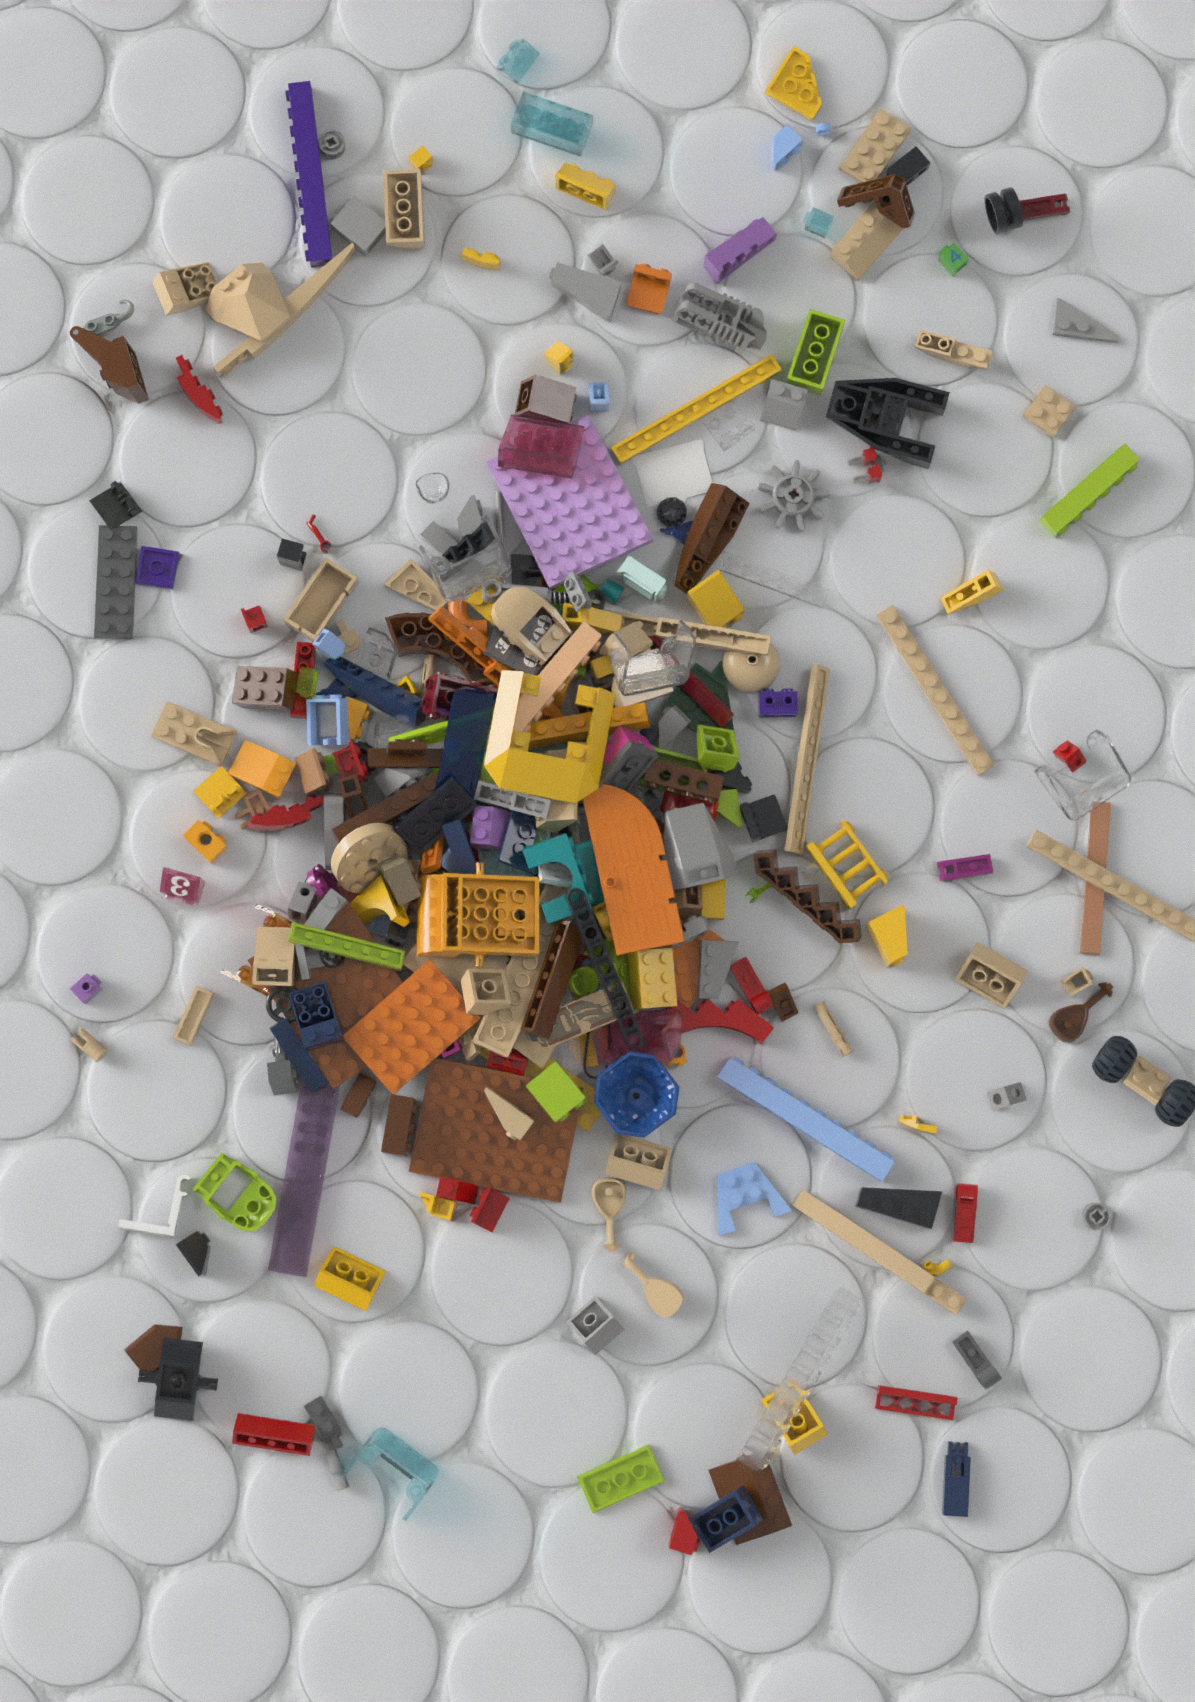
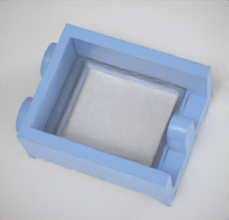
[306,695,350,745]

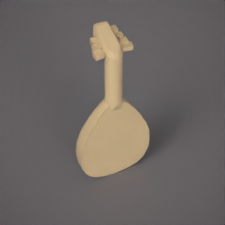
[591,1177,626,1252]
[623,1251,684,1317]

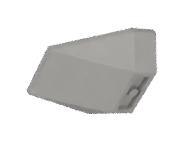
[661,803,738,890]

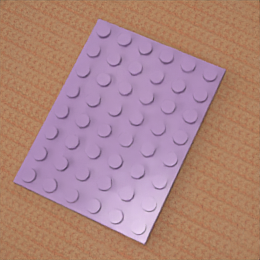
[486,415,653,590]

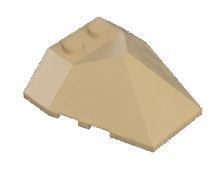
[205,263,291,343]

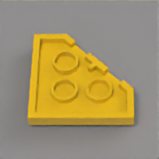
[764,46,822,121]

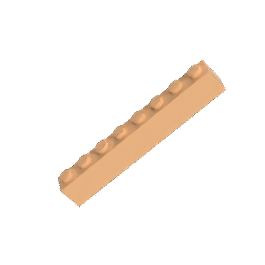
[488,622,602,740]

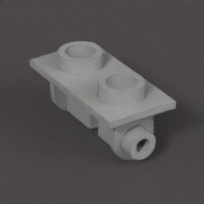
[563,571,592,613]

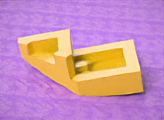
[900,1115,937,1134]
[419,1192,457,1221]

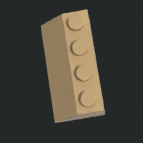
[383,169,425,249]
[830,199,903,281]
[535,749,577,833]

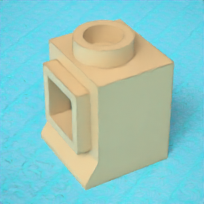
[1060,967,1093,997]

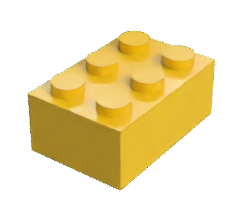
[628,948,677,1010]

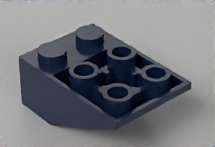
[289,981,345,1051]

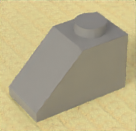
[659,705,691,749]

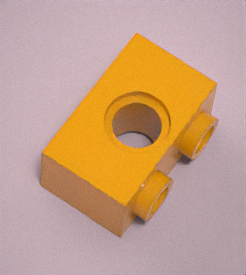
[183,819,228,864]

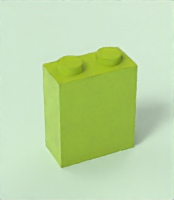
[526,1060,586,1122]

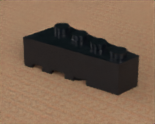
[855,1187,943,1229]

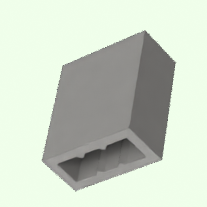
[330,196,386,256]

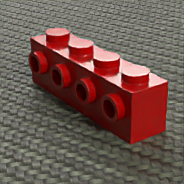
[232,1413,315,1456]

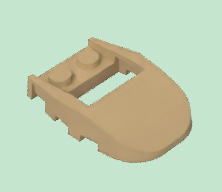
[491,587,572,666]

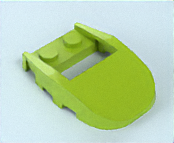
[192,1152,276,1231]

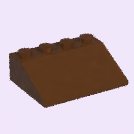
[708,1449,792,1545]

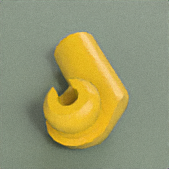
[923,1259,952,1277]

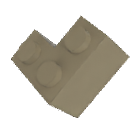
[378,854,422,906]

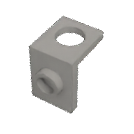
[988,1082,1027,1110]

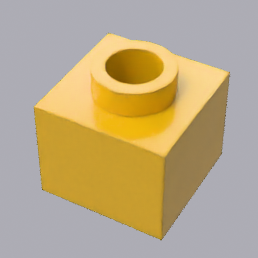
[409,145,433,172]

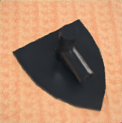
[511,554,542,586]

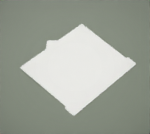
[632,439,713,508]

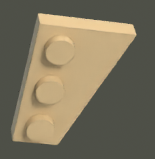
[384,559,451,611]

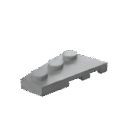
[697,940,739,999]

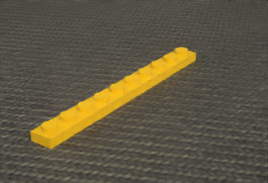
[611,354,782,465]

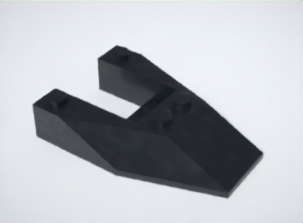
[826,378,950,469]

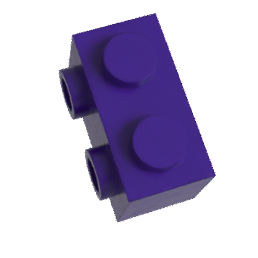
[758,688,798,718]

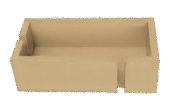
[284,557,359,642]

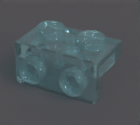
[496,39,540,83]

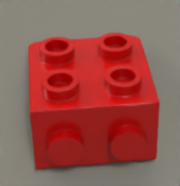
[333,741,369,784]

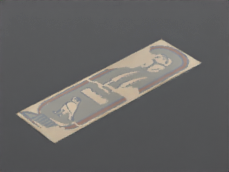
[522,981,635,1055]

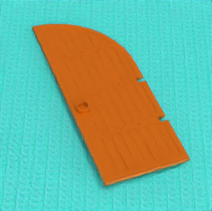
[583,784,685,956]

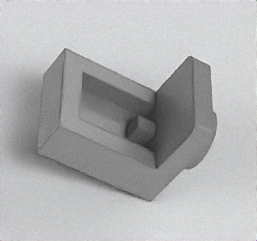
[587,244,619,274]

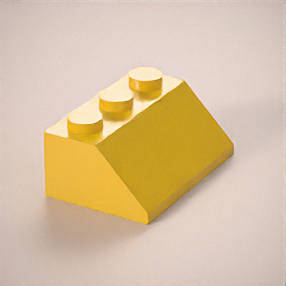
[555,163,616,211]
[314,1246,386,1311]

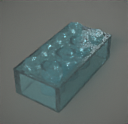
[511,91,593,157]

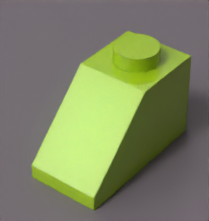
[715,789,743,830]

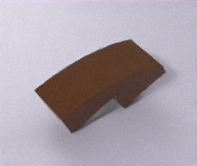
[340,1073,377,1118]

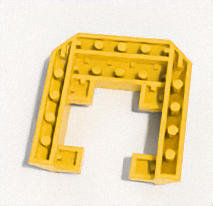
[484,671,615,804]

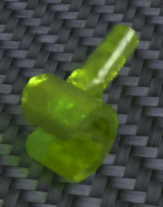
[745,883,771,903]

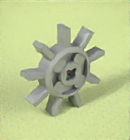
[758,460,830,532]

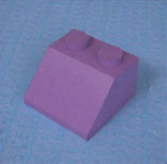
[470,806,510,851]

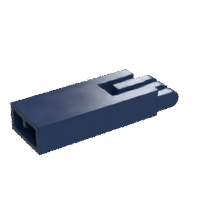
[942,1441,971,1517]

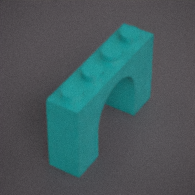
[522,833,594,923]

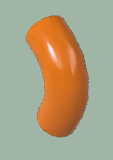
[448,600,488,638]

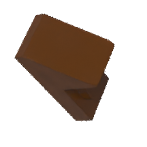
[768,982,799,1022]

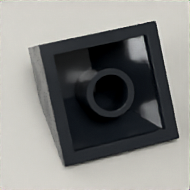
[176,1231,211,1277]

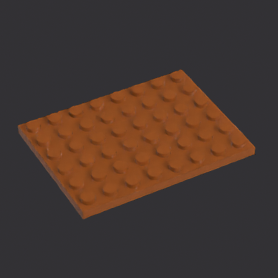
[247,895,403,1089]
[408,1058,584,1203]

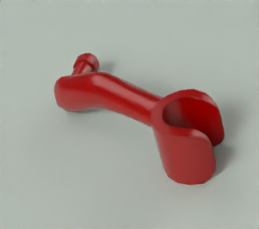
[306,514,332,554]

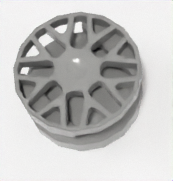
[318,129,345,159]
[1082,1203,1111,1230]

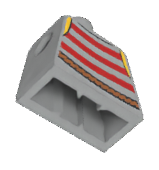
[288,877,317,923]

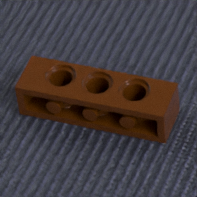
[644,759,724,804]

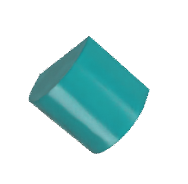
[601,578,625,605]

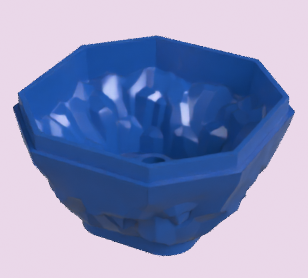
[594,1052,680,1138]

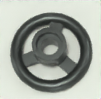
[266,986,298,1023]

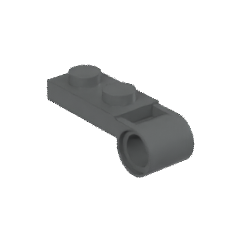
[952,1331,1002,1390]

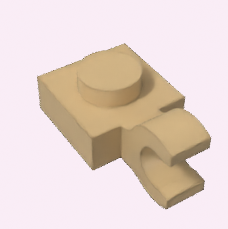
[336,619,363,655]

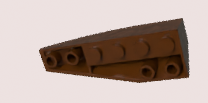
[674,483,750,595]

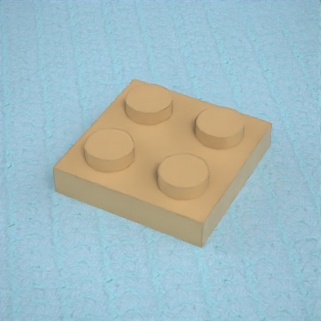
[1023,385,1076,438]

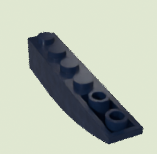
[324,656,426,729]

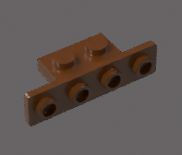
[367,739,445,768]

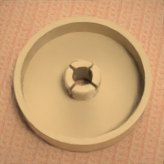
[331,823,408,893]

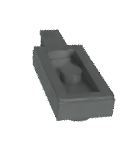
[304,1396,344,1450]

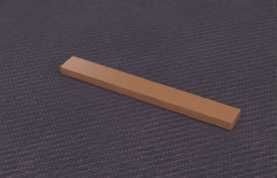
[1080,801,1111,955]

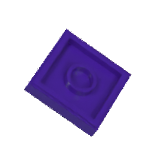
[135,546,180,590]

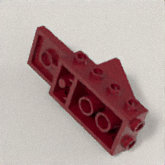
[422,672,498,731]

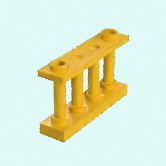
[805,819,889,910]

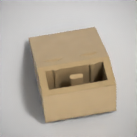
[152,262,218,316]
[252,927,296,986]

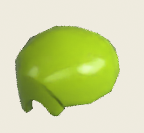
[568,967,599,997]

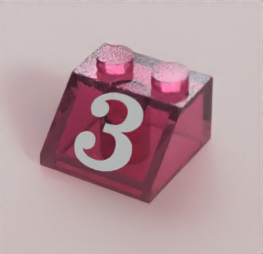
[160,867,205,906]

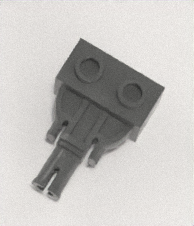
[267,1036,299,1095]

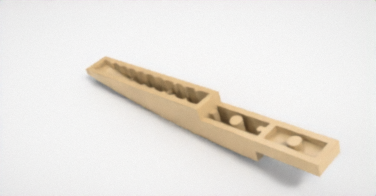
[213,243,356,378]
[604,609,771,655]
[792,1190,967,1315]

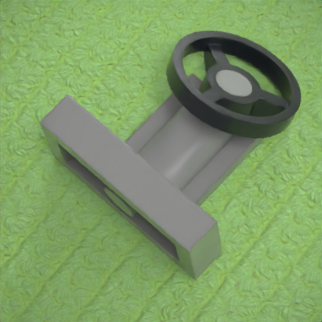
[295,944,345,980]

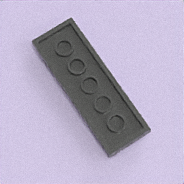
[94,525,138,639]

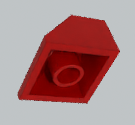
[668,1507,700,1556]

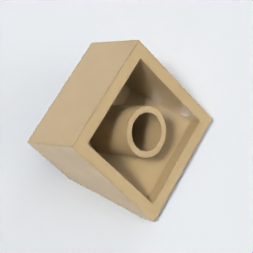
[460,969,511,1015]

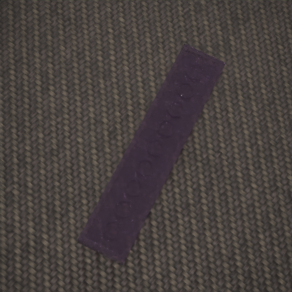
[268,1079,341,1277]

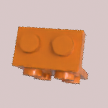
[626,263,672,314]

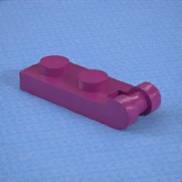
[937,854,993,881]

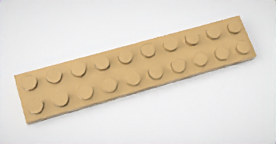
[472,884,573,1059]

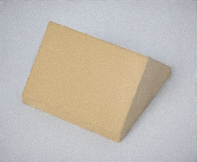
[599,622,653,658]

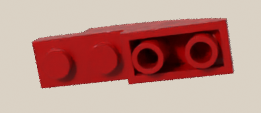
[176,355,223,424]
[290,642,316,719]
[248,795,324,831]

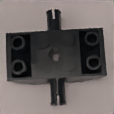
[138,1338,218,1421]

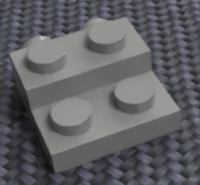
[669,915,709,950]

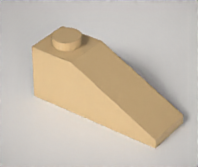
[484,1086,534,1140]

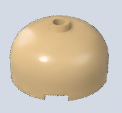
[723,643,780,694]

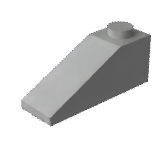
[304,888,348,930]

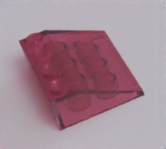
[498,415,585,478]

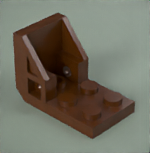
[837,174,915,229]

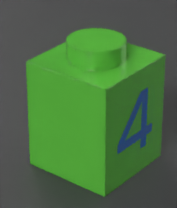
[938,243,969,276]

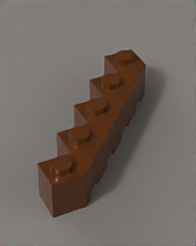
[754,849,862,943]

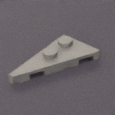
[1052,298,1119,343]

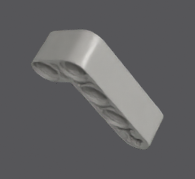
[324,793,346,870]

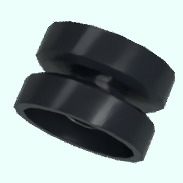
[984,187,1023,234]

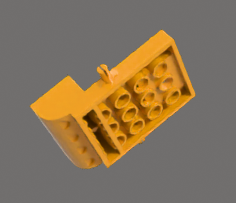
[417,863,539,968]

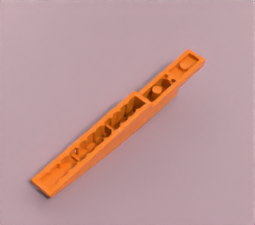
[428,606,573,745]

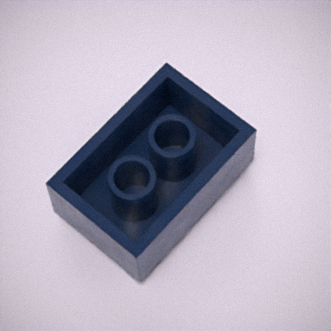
[689,1485,764,1553]

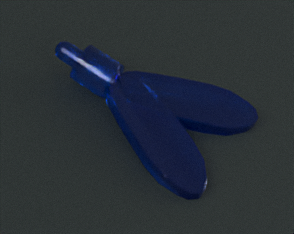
[660,521,693,545]
[316,678,358,699]

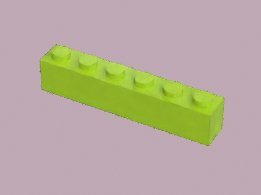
[1039,443,1140,537]

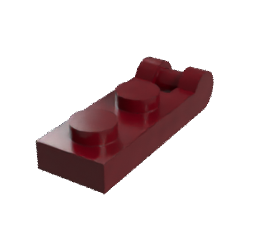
[1019,193,1070,221]

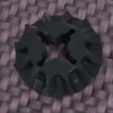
[657,497,687,527]

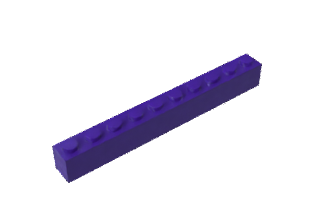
[285,81,333,268]

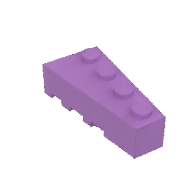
[704,217,777,284]

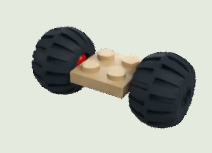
[1092,1036,1195,1127]

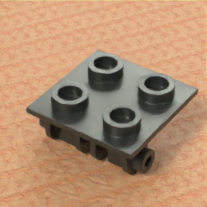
[89,481,142,530]

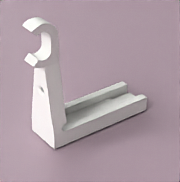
[118,1175,191,1238]

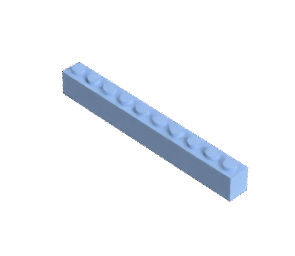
[717,1057,895,1182]

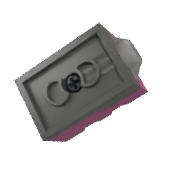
[598,725,658,792]

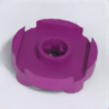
[307,864,340,899]

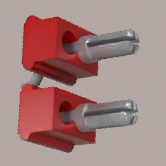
[848,446,887,483]

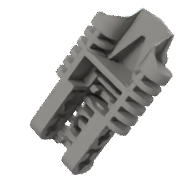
[672,283,767,351]

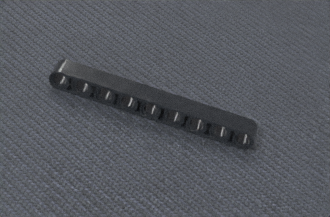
[565,887,644,1050]

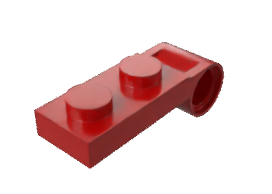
[660,792,719,822]
[730,957,774,1014]
[953,1183,978,1243]

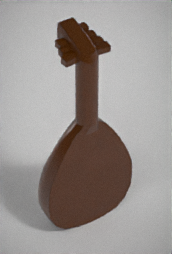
[1049,982,1113,1043]

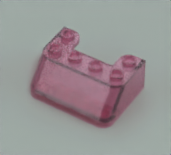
[592,1009,682,1066]

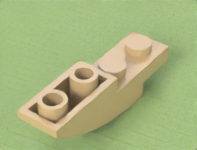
[914,330,993,370]

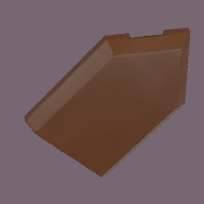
[124,1324,183,1372]

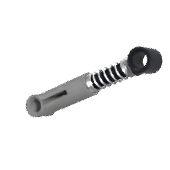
[482,579,606,610]

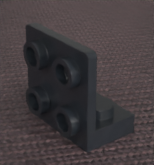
[740,794,788,843]

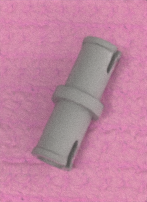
[325,1450,350,1491]

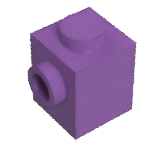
[70,973,103,1004]

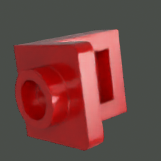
[1053,740,1086,773]

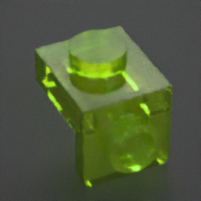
[295,666,320,698]

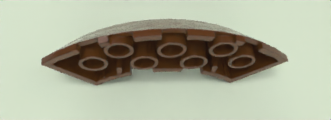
[385,612,493,686]

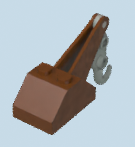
[70,299,149,404]

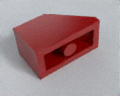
[436,1177,479,1205]

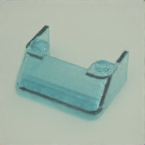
[343,1427,439,1521]

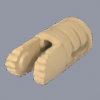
[71,1028,108,1063]

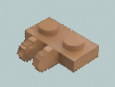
[235,790,269,833]

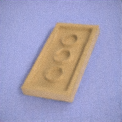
[839,108,911,183]

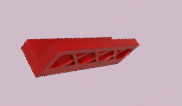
[875,1385,958,1420]

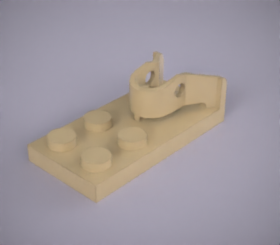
[151,701,237,767]

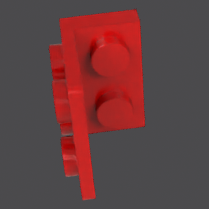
[469,1186,510,1233]

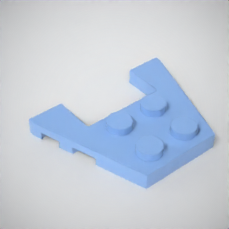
[717,1162,791,1236]

